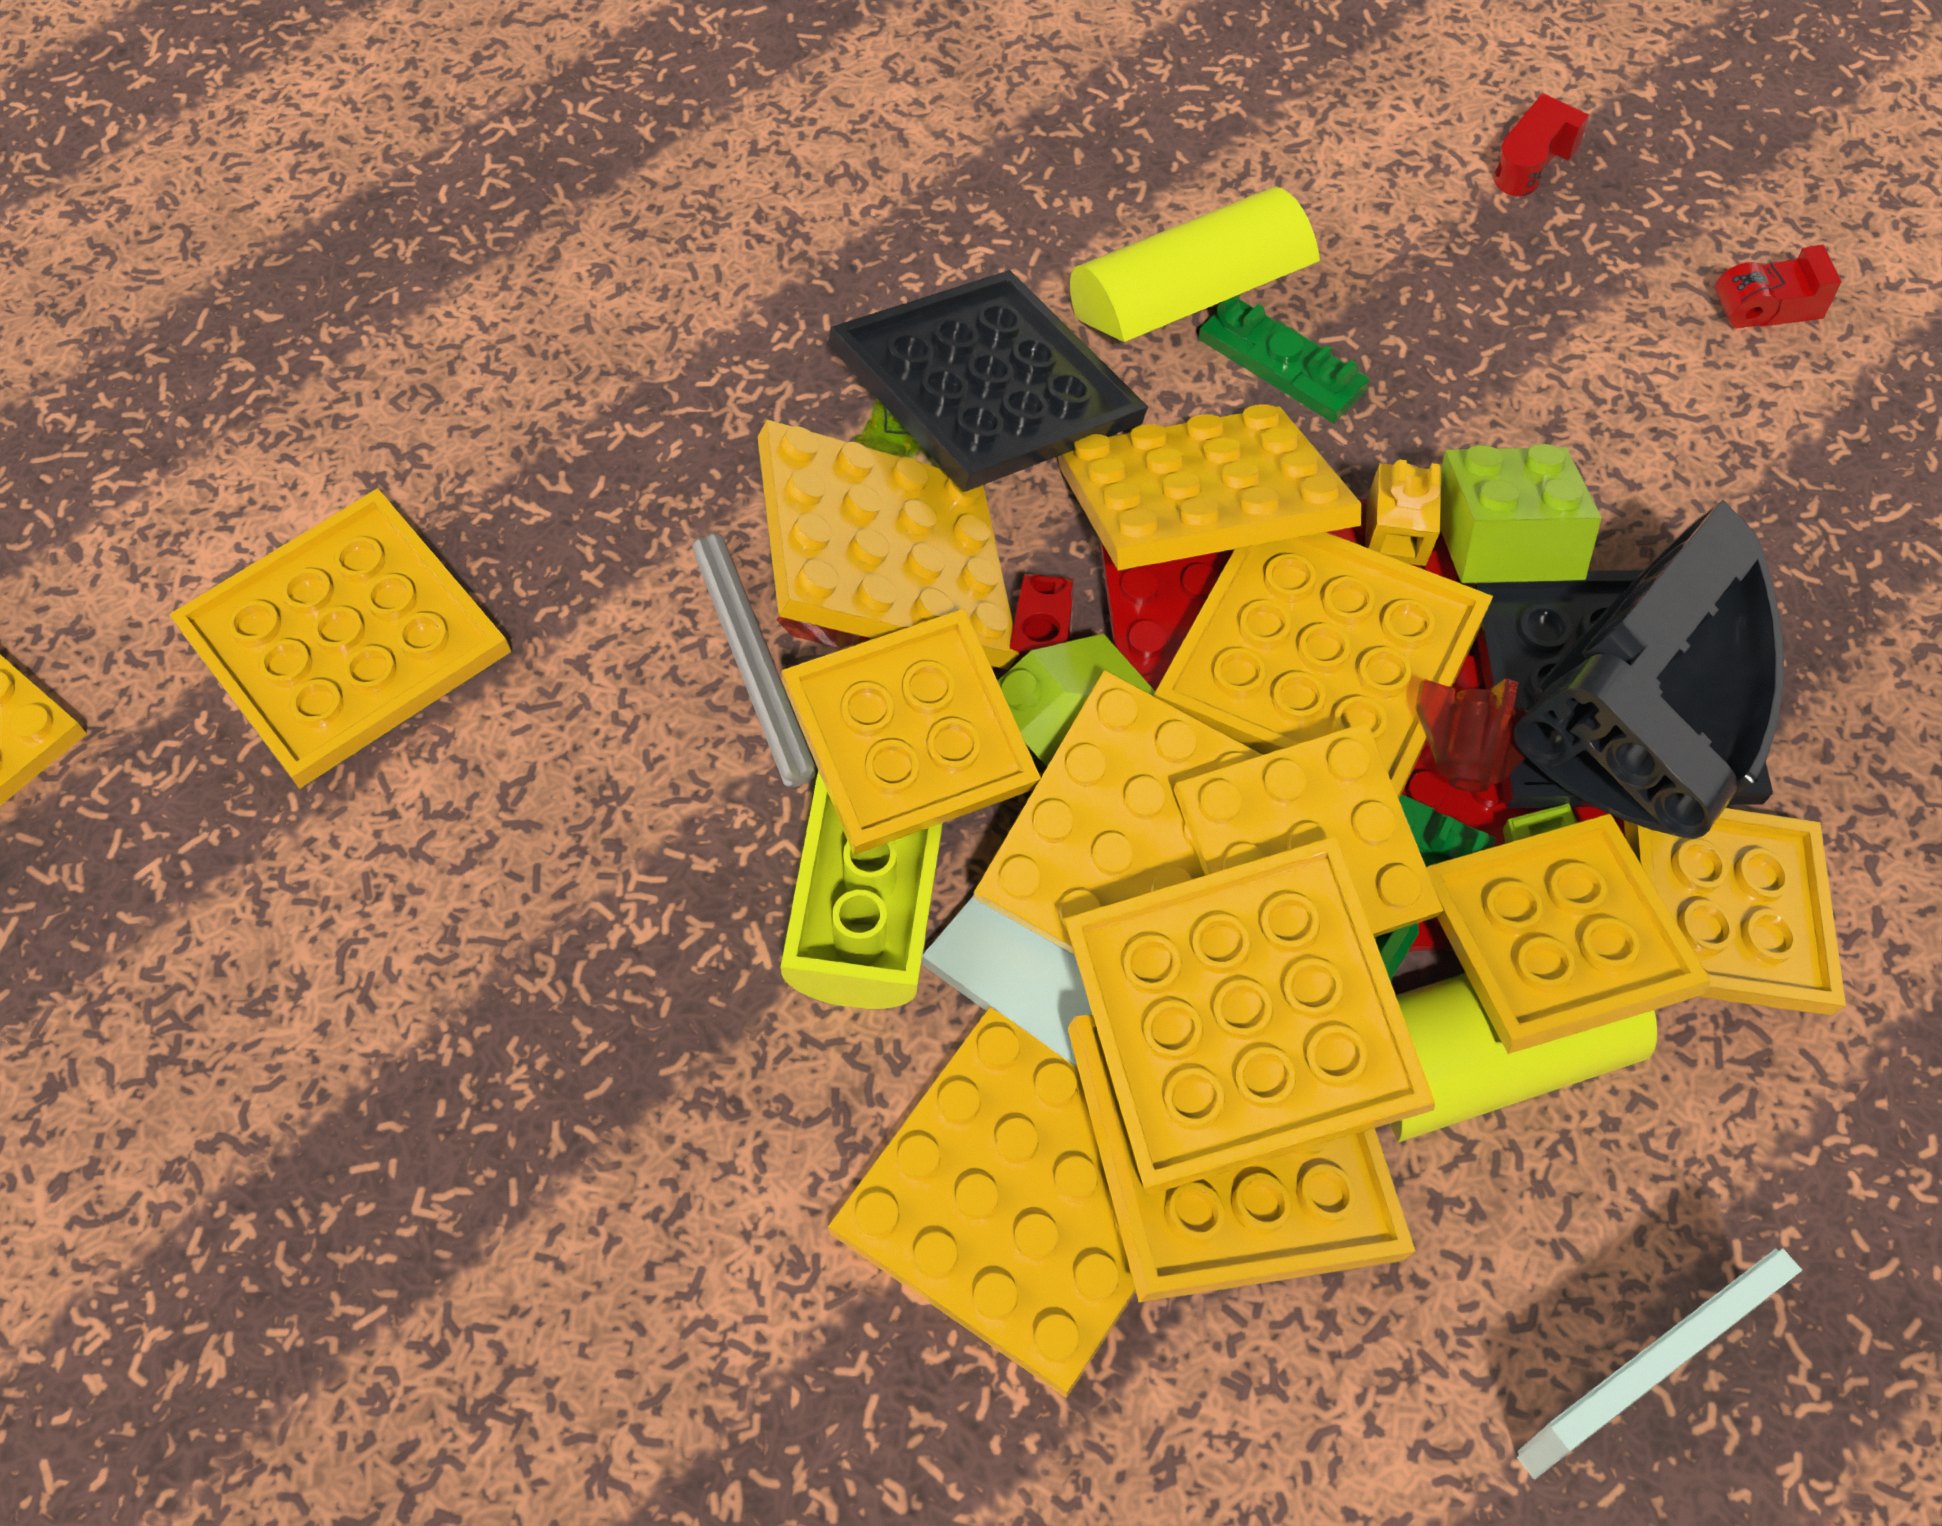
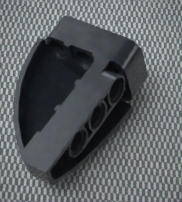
[1513,500,1784,839]

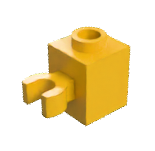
[1365,459,1441,566]

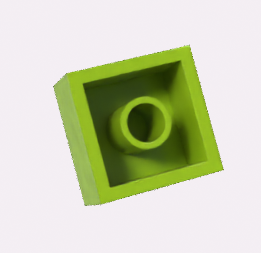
[1440,444,1602,583]

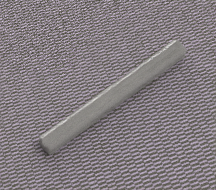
[693,533,816,788]

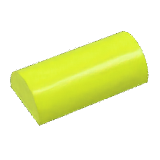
[1070,187,1320,342]
[781,770,943,1009]
[1390,973,1657,1142]

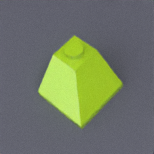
[998,634,1156,767]

